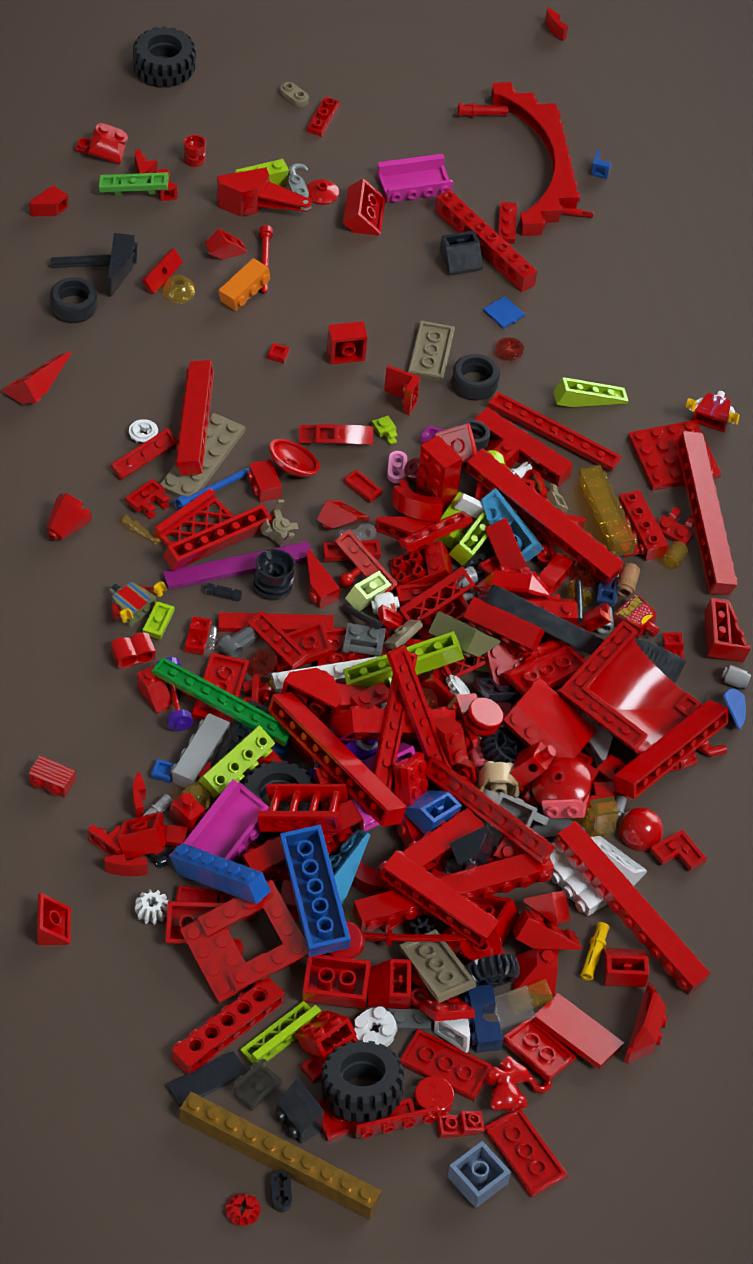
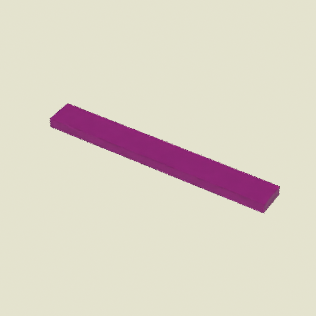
[163,541,313,590]

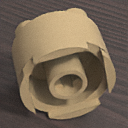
[478,761,519,798]

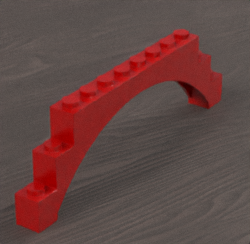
[491,82,580,236]

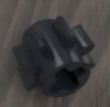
[409,915,435,934]

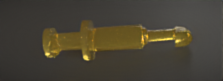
[122,515,160,544]

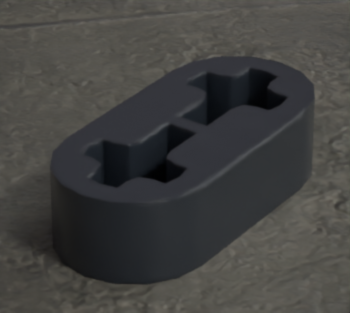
[270,1170,292,1213]

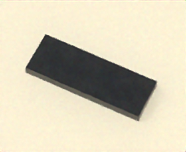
[167,1051,247,1107]

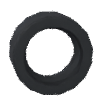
[457,419,490,452]

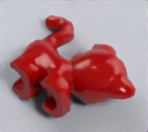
[484,1055,552,1111]

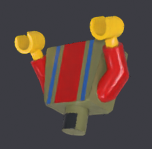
[109,582,167,628]

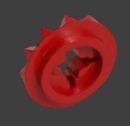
[225,1192,261,1226]

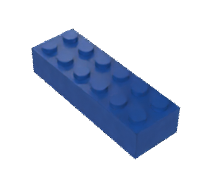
[280,825,351,957]

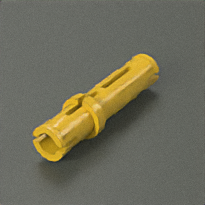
[580,922,610,981]

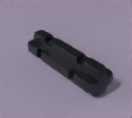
[205,583,242,601]

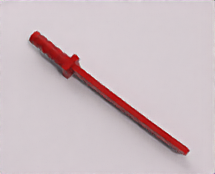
[363,930,469,946]

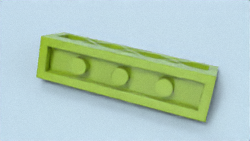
[240,1001,321,1069]

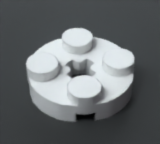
[354,1007,397,1047]

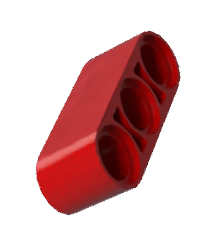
[539,552,576,595]

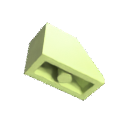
[346,571,391,611]

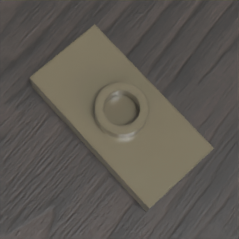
[384,620,423,649]

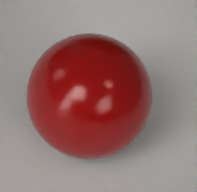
[618,807,663,851]

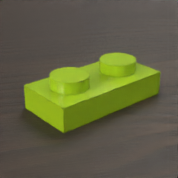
[143,601,175,640]

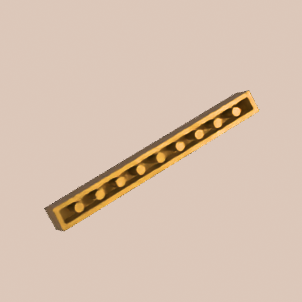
[180,1092,382,1220]

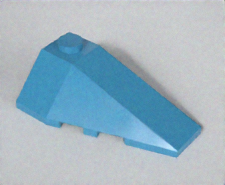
[481,488,544,562]
[329,829,370,904]

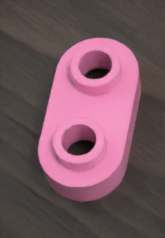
[387,451,407,483]

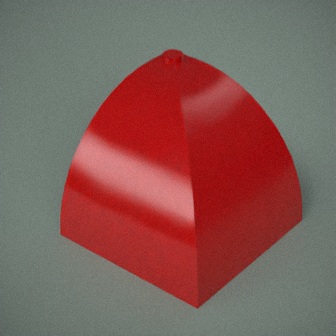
[559,620,702,755]

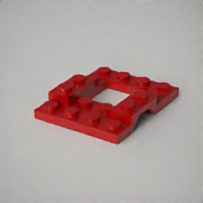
[180,880,308,1004]

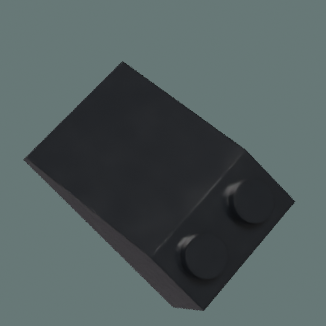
[108,233,138,297]

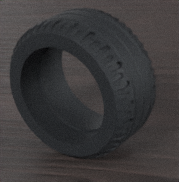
[50,277,97,323]
[452,354,500,400]

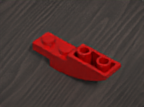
[299,424,374,445]

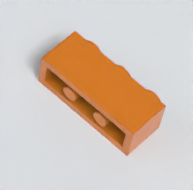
[218,258,271,311]

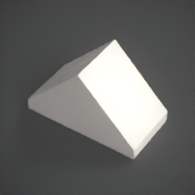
[434,1019,470,1053]

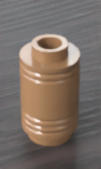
[616,563,640,598]

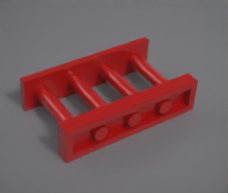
[257,784,349,832]

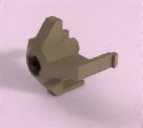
[260,500,299,547]

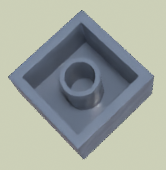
[447,1141,511,1208]

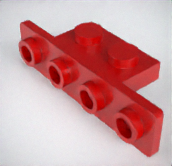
[355,1098,440,1139]

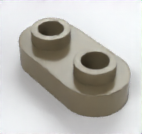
[280,82,309,107]

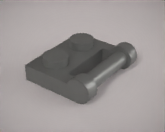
[343,623,386,657]

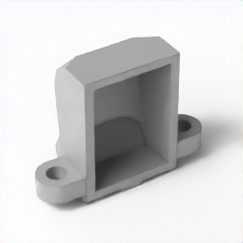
[483,789,549,847]

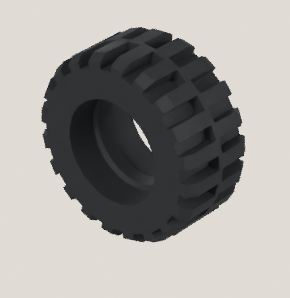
[133,26,196,87]
[243,761,315,838]
[322,1040,404,1123]

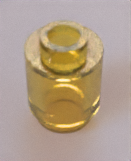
[664,541,688,569]

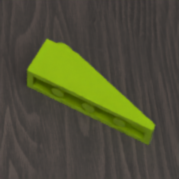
[553,377,628,407]

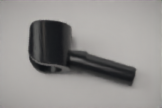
[146,853,169,869]

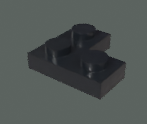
[473,678,522,703]

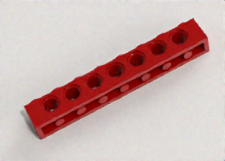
[435,189,537,292]

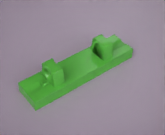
[99,172,169,196]

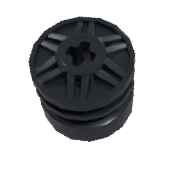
[253,549,296,600]

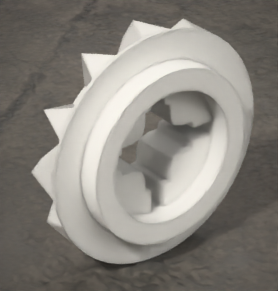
[129,419,158,443]
[446,675,470,695]

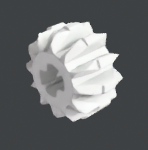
[135,889,169,925]

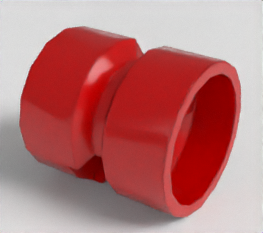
[184,135,206,167]

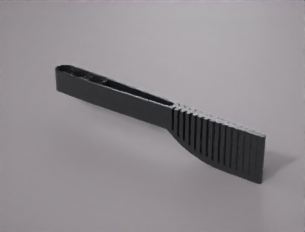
[483,584,687,683]

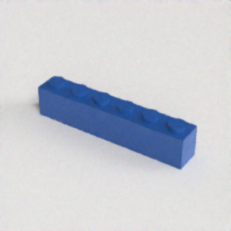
[169,843,271,905]

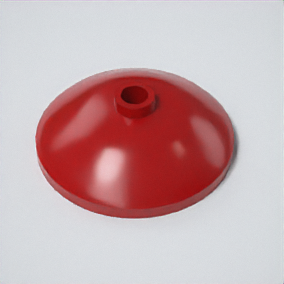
[268,439,320,477]
[532,757,591,807]

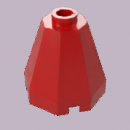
[46,493,93,541]

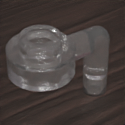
[339,524,376,541]

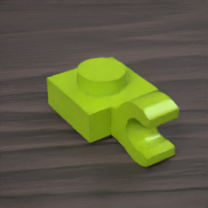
[372,416,397,445]

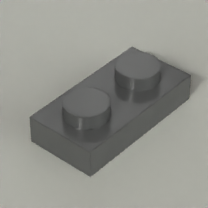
[388,1009,431,1032]

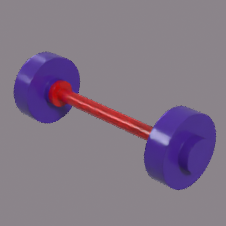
[156,657,193,731]

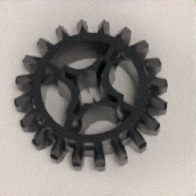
[480,724,528,764]
[465,954,520,988]

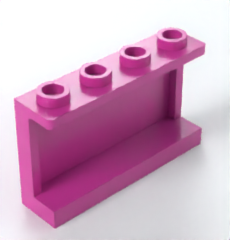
[377,154,453,203]
[184,779,270,862]

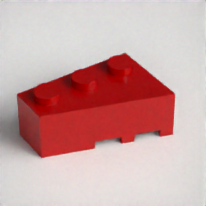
[704,598,751,662]

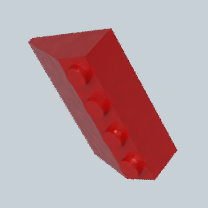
[502,677,597,759]

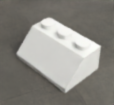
[591,836,647,886]

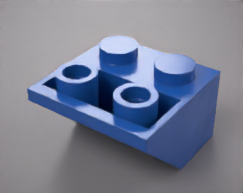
[404,790,462,834]

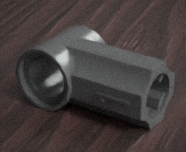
[217,626,258,658]

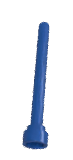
[174,468,249,510]

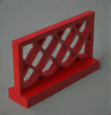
[153,488,234,546]

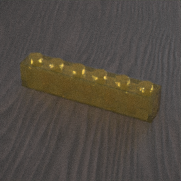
[578,465,637,556]

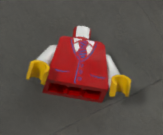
[684,391,740,433]

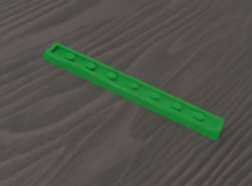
[152,657,292,746]

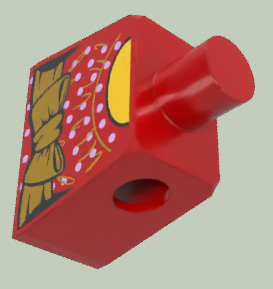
[613,594,660,639]

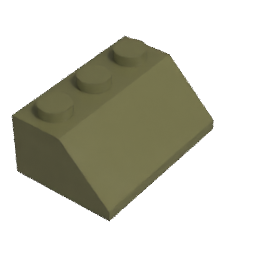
[429,611,500,657]

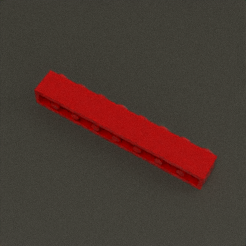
[175,360,214,475]
[614,700,728,799]

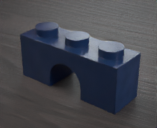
[463,985,503,1053]

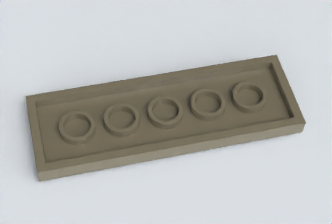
[160,413,246,498]

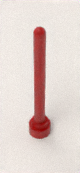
[259,225,273,294]

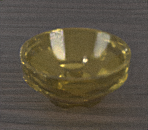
[163,275,195,303]

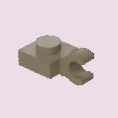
[546,483,569,513]

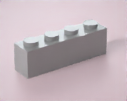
[171,713,230,792]

